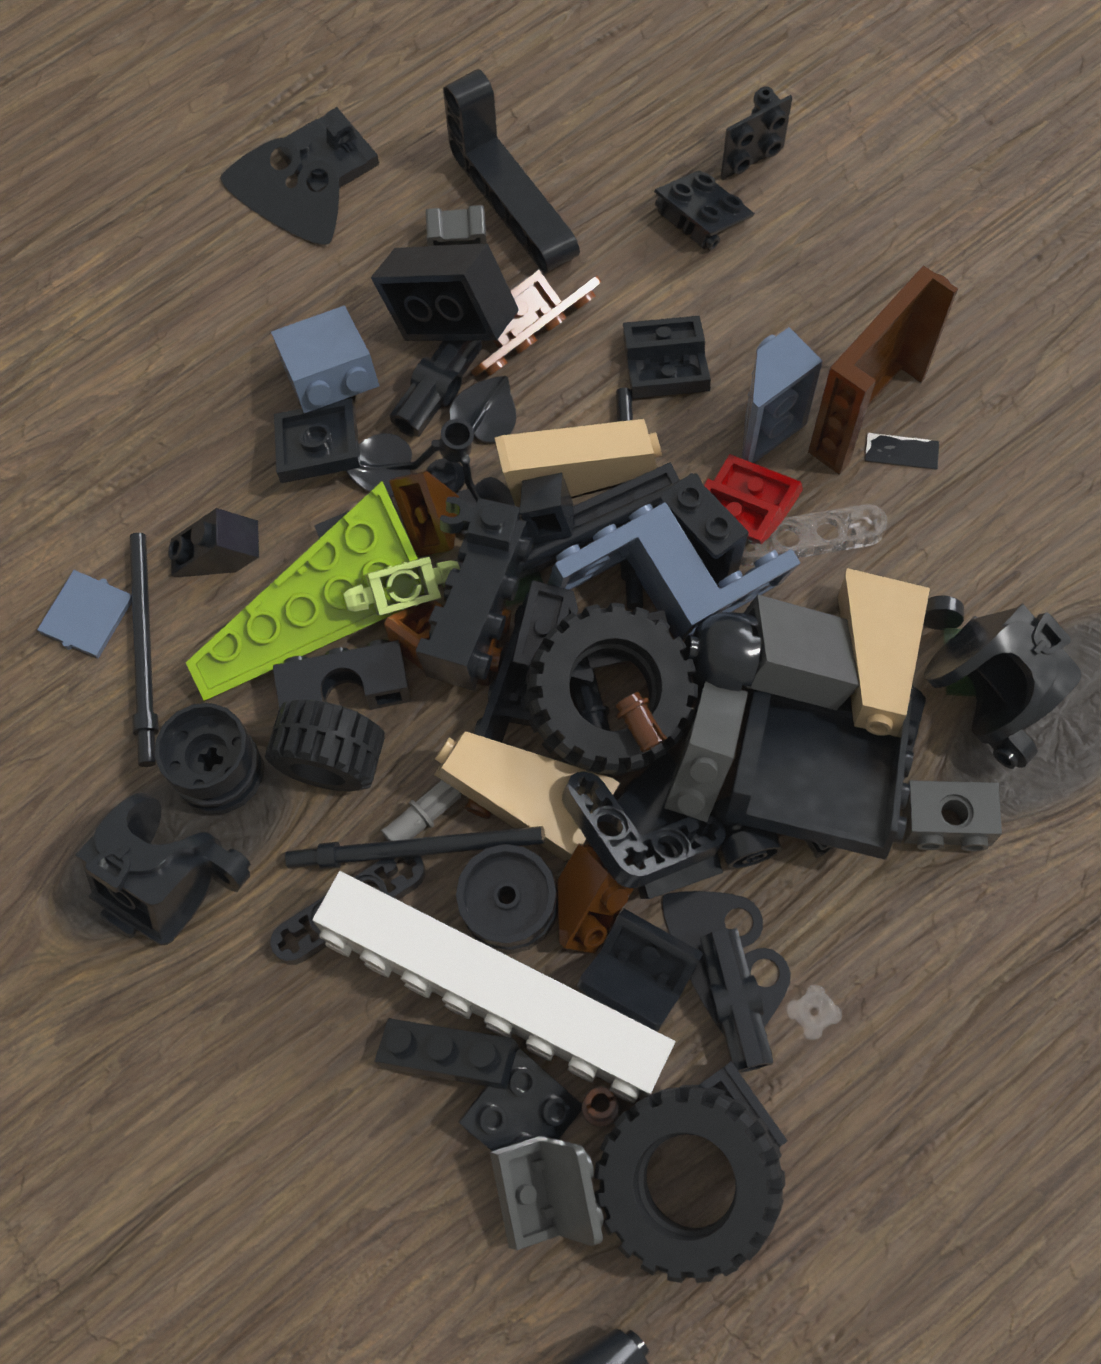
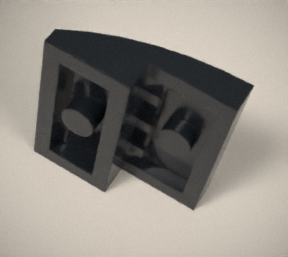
[623,315,711,399]

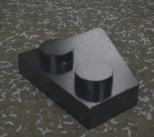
[511,580,594,685]

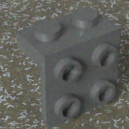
[490,1136,604,1251]

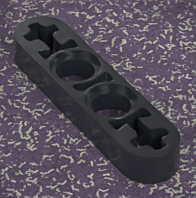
[270,856,425,965]

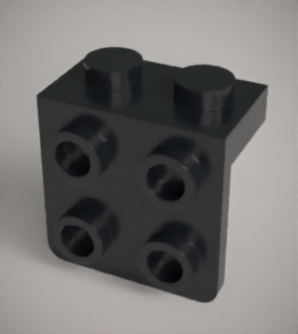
[577,908,703,1032]

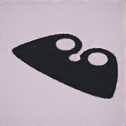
[220,138,339,245]
[662,891,791,1035]

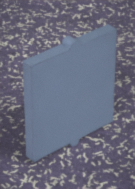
[37,570,132,659]

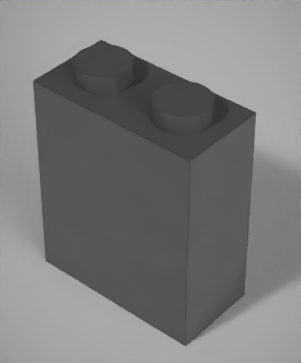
[743,594,859,710]
[664,681,748,822]

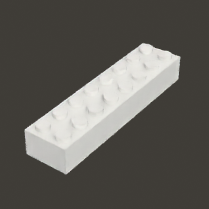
[312,871,676,1104]

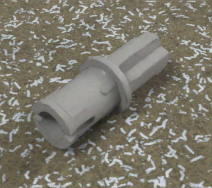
[381,780,462,841]

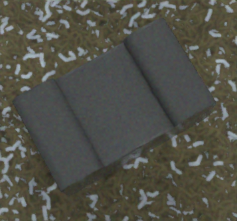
[425,205,487,246]

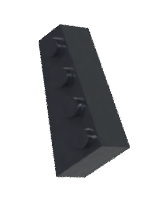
[416,520,533,691]

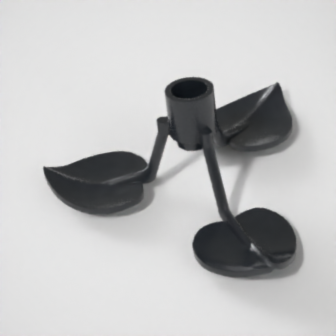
[346,376,516,536]

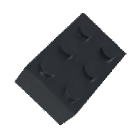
[371,244,519,341]

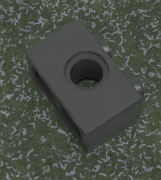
[902,780,1002,851]

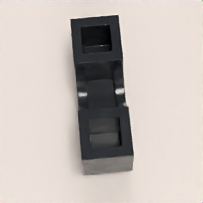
[273,639,412,710]

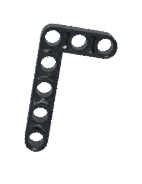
[443,69,580,274]

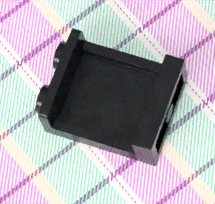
[661,473,749,587]

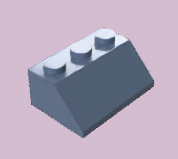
[742,327,823,463]

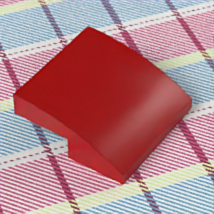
[704,454,803,545]

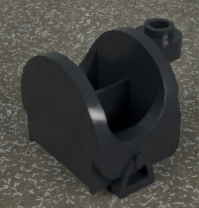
[924,604,1081,769]
[75,792,251,945]

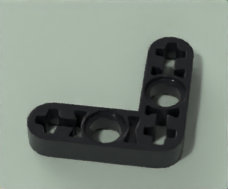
[562,771,726,888]

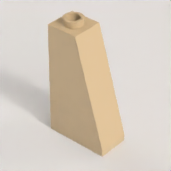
[495,419,662,507]
[838,568,930,737]
[434,731,620,861]

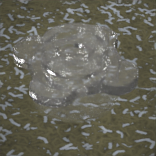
[787,985,842,1040]

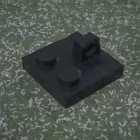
[277,107,379,192]
[274,398,361,484]

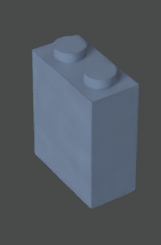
[271,305,379,414]

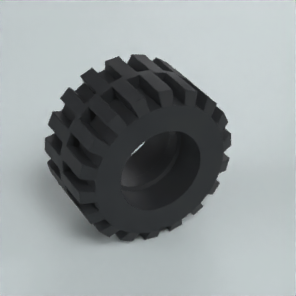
[265,700,385,791]

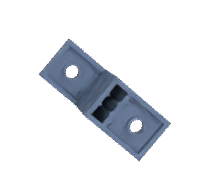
[548,502,801,640]

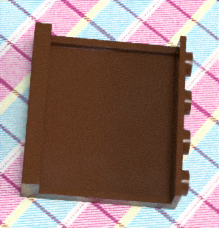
[808,265,958,475]

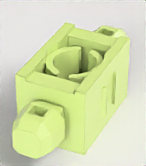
[343,557,460,615]

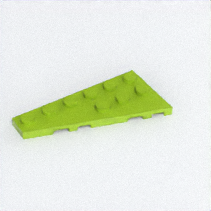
[186,482,425,701]

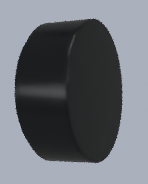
[923,595,964,630]

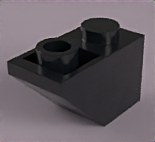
[168,508,259,577]

